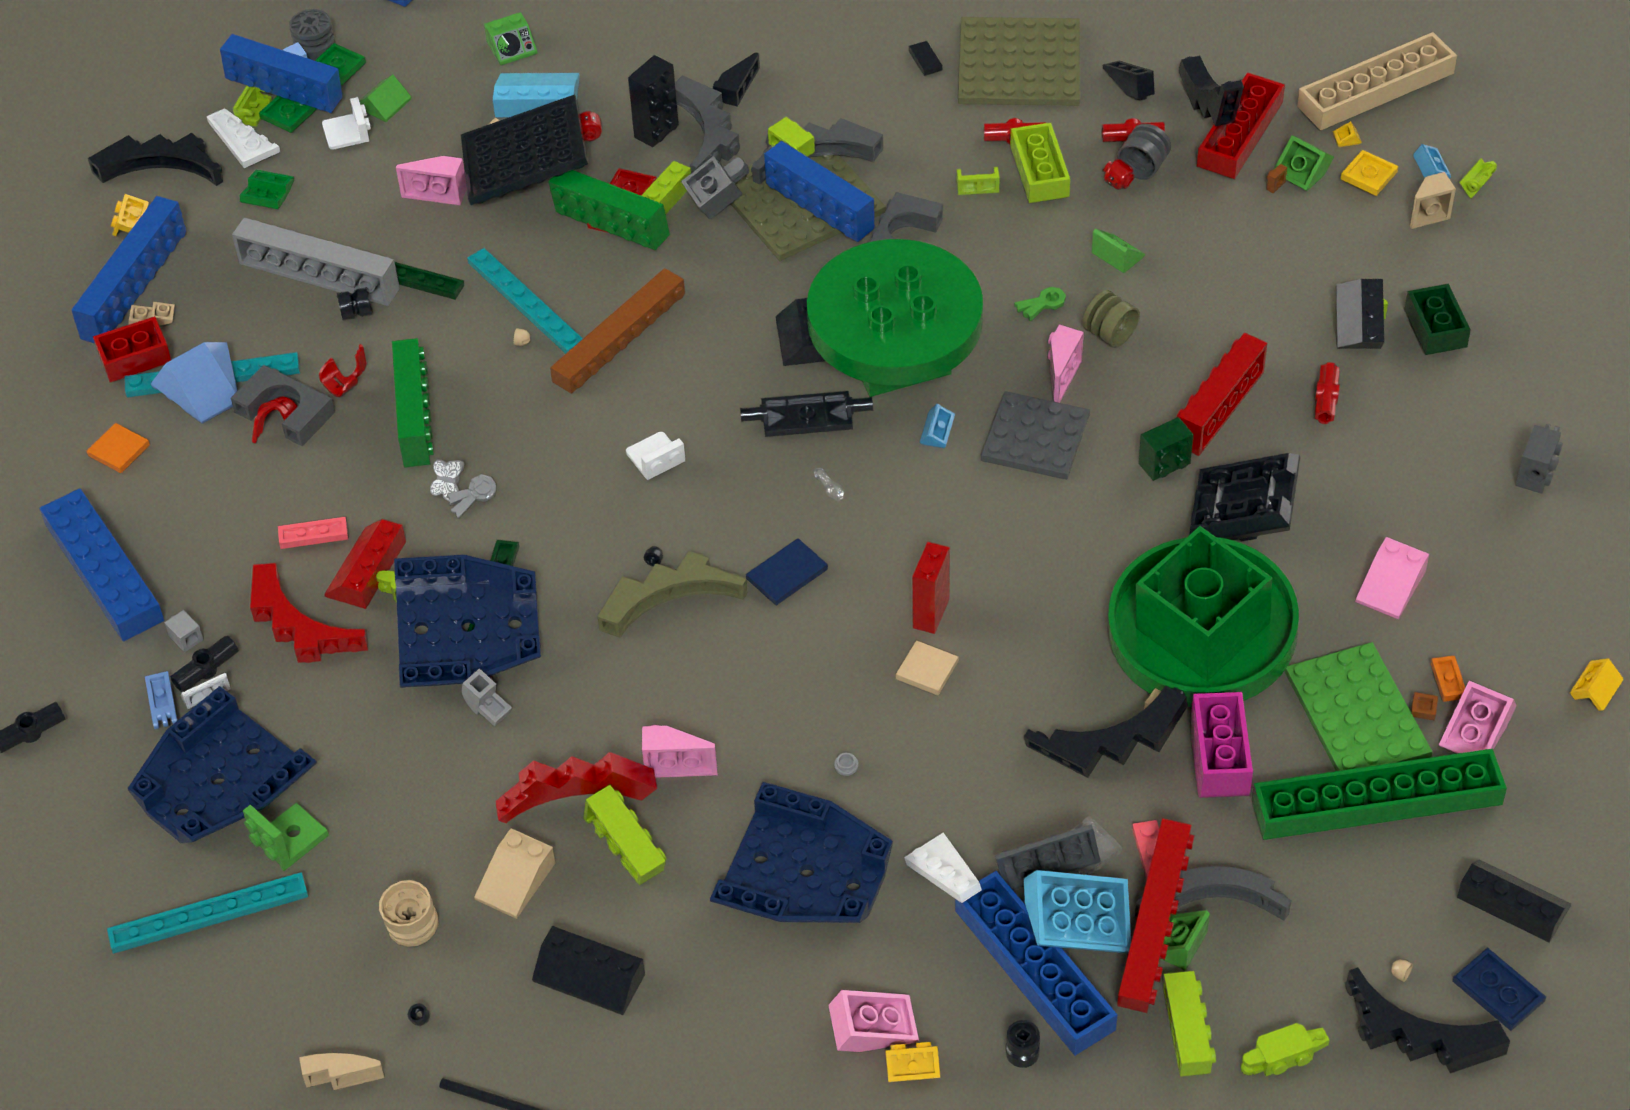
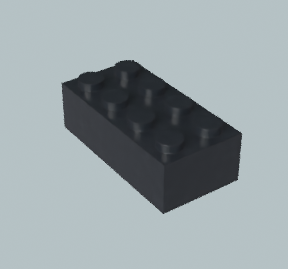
[628,55,679,148]

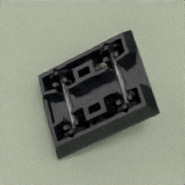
[1189,453,1300,542]

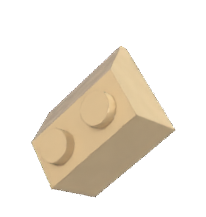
[1410,172,1456,229]

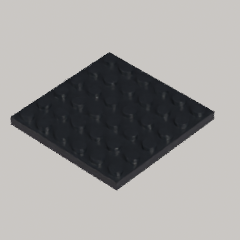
[461,94,588,205]

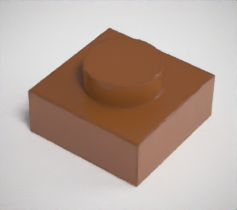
[1267,164,1287,193]
[1411,692,1438,721]

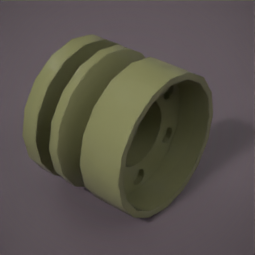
[1082,290,1140,347]

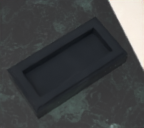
[909,41,943,76]

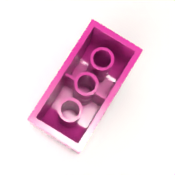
[1191,692,1253,798]

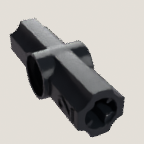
[170,636,239,692]
[0,702,66,753]

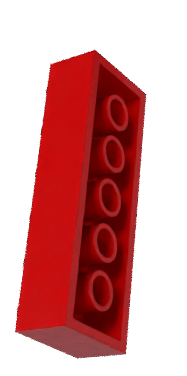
[1197,72,1285,179]
[1176,332,1268,456]

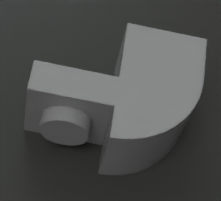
[462,669,512,726]

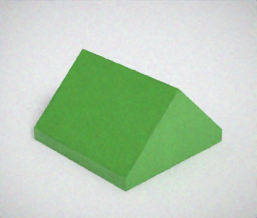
[359,74,412,122]
[1092,228,1145,273]
[1161,910,1210,971]

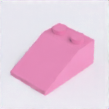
[396,156,467,205]
[1048,325,1084,403]
[1355,537,1429,619]
[1439,681,1517,754]
[642,725,718,778]
[828,990,919,1052]

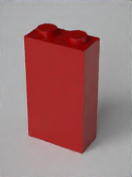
[912,541,950,634]

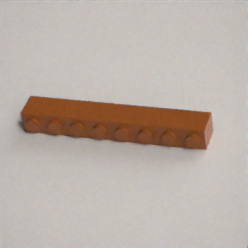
[550,268,685,394]

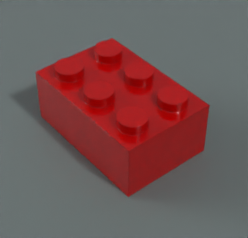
[93,316,171,383]

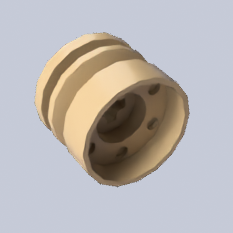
[379,880,438,947]

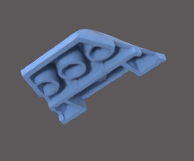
[151,342,238,424]

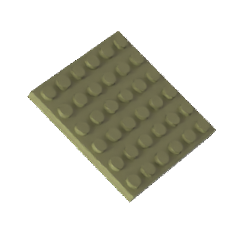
[958,17,1080,106]
[731,155,886,262]

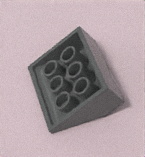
[995,824,1101,890]

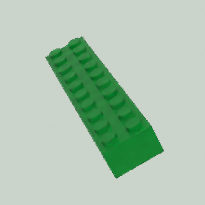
[1251,749,1507,840]

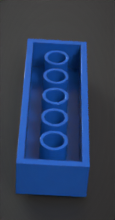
[220,34,343,113]
[764,141,875,242]

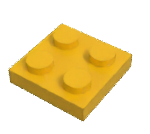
[1341,150,1399,196]

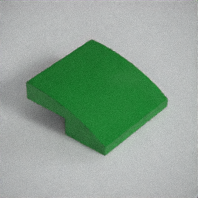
[240,169,294,209]

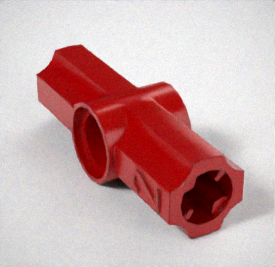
[984,118,1046,144]
[1102,118,1165,142]
[1315,362,1340,424]

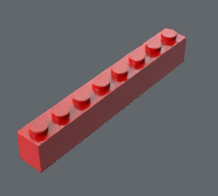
[1117,818,1195,1013]

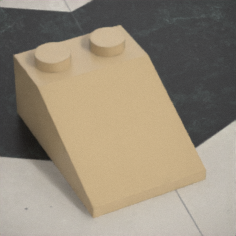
[474,828,555,919]

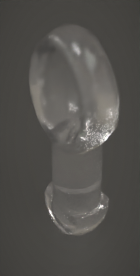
[814,468,844,501]

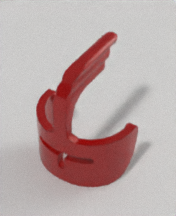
[319,344,367,397]
[252,396,298,443]

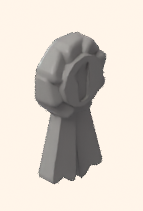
[447,474,496,518]

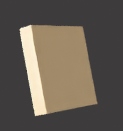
[896,640,959,695]

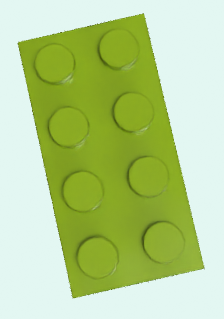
[1010,123,1070,203]

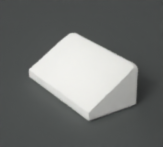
[181,673,231,709]

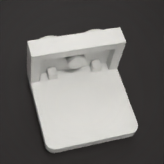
[322,97,371,150]
[626,432,685,480]

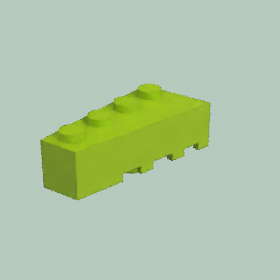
[583,785,666,885]

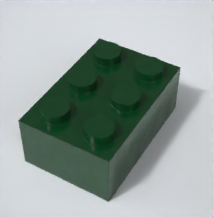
[1404,284,1471,355]

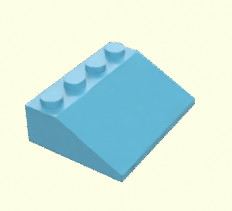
[493,73,580,117]
[1024,870,1131,954]

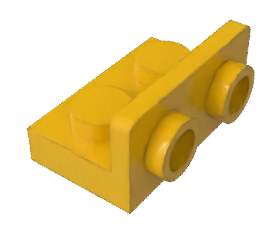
[110,194,149,236]
[885,1042,940,1082]

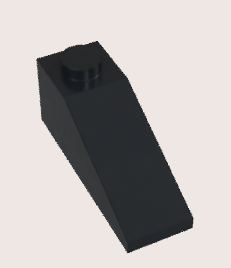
[713,52,760,107]
[1103,61,1155,100]

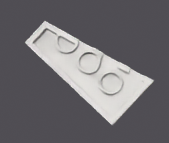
[207,108,280,168]
[904,833,982,903]

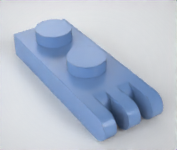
[145,671,178,729]

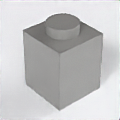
[164,610,203,653]

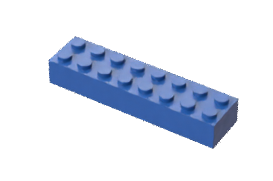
[71,196,186,343]
[39,488,164,642]
[955,871,1118,1056]

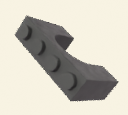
[867,192,943,242]
[231,365,335,446]

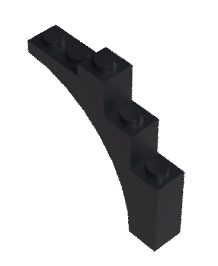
[88,133,223,186]
[1345,967,1510,1073]

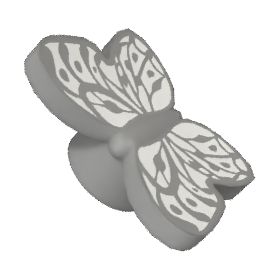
[430,459,464,501]

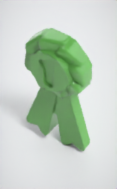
[1014,287,1066,321]

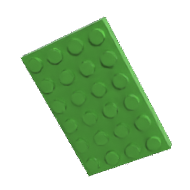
[1285,642,1432,771]

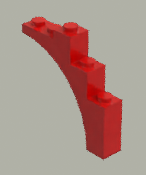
[250,563,368,663]
[496,752,657,823]

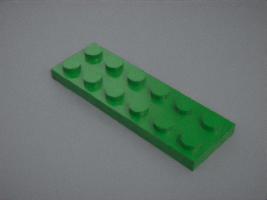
[259,43,366,133]

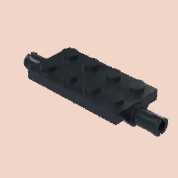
[740,391,873,437]

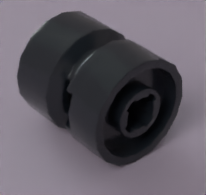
[337,287,372,320]
[1006,1020,1040,1068]

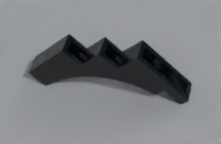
[1179,56,1244,126]
[1024,686,1188,778]

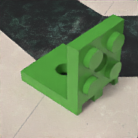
[243,803,329,871]

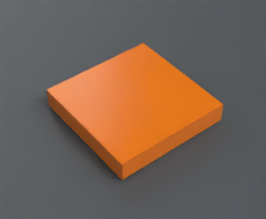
[86,423,150,473]

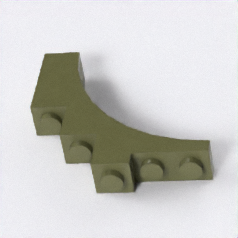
[597,551,748,638]

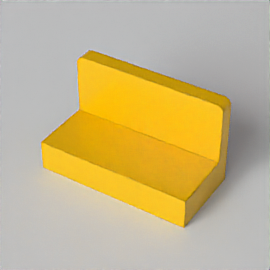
[1570,658,1623,711]

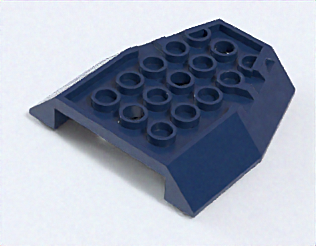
[394,555,541,688]
[128,686,317,843]
[710,782,893,923]

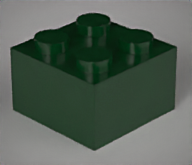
[1138,417,1194,481]

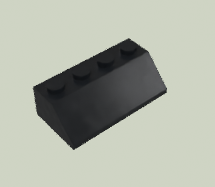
[1457,859,1571,943]
[532,926,645,1015]

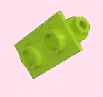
[1459,158,1497,199]

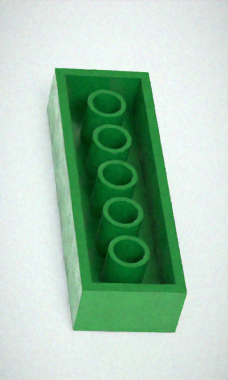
[548,170,670,250]
[392,338,434,468]

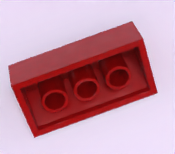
[324,519,406,609]

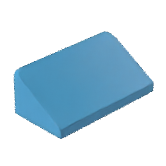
[1413,144,1451,179]
[920,404,955,448]

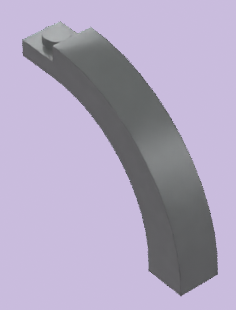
[1135,866,1292,921]

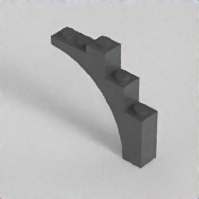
[675,75,740,173]
[751,118,883,184]

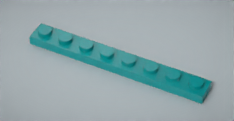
[467,248,583,354]
[125,352,300,398]
[107,872,308,954]

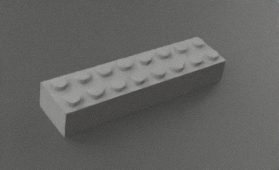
[232,218,400,306]

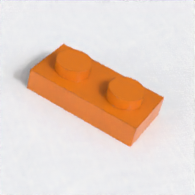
[1431,655,1466,702]

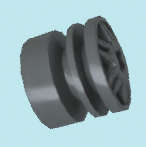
[289,9,335,61]
[1117,124,1171,179]

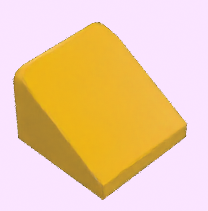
[1333,121,1362,147]

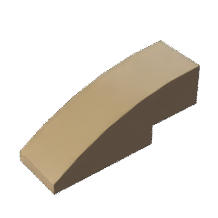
[299,1053,384,1090]

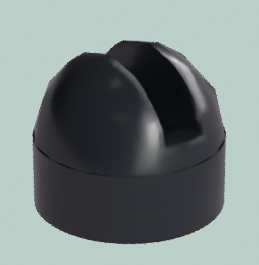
[643,546,663,566]
[407,1003,430,1026]

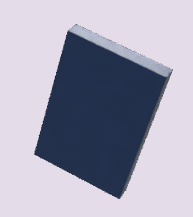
[746,538,828,605]
[1452,948,1546,1031]

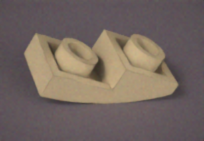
[129,302,175,326]

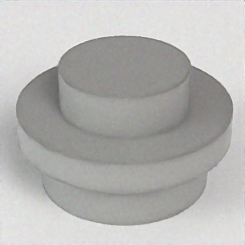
[834,752,858,776]

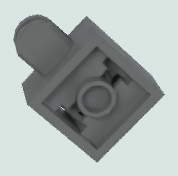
[681,156,749,219]
[1516,424,1563,494]

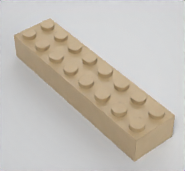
[1297,32,1457,131]

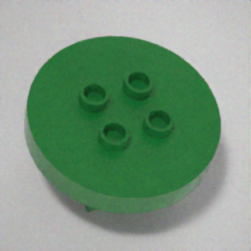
[807,239,983,397]
[1108,526,1299,707]

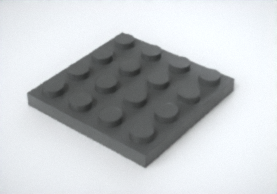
[981,391,1090,480]

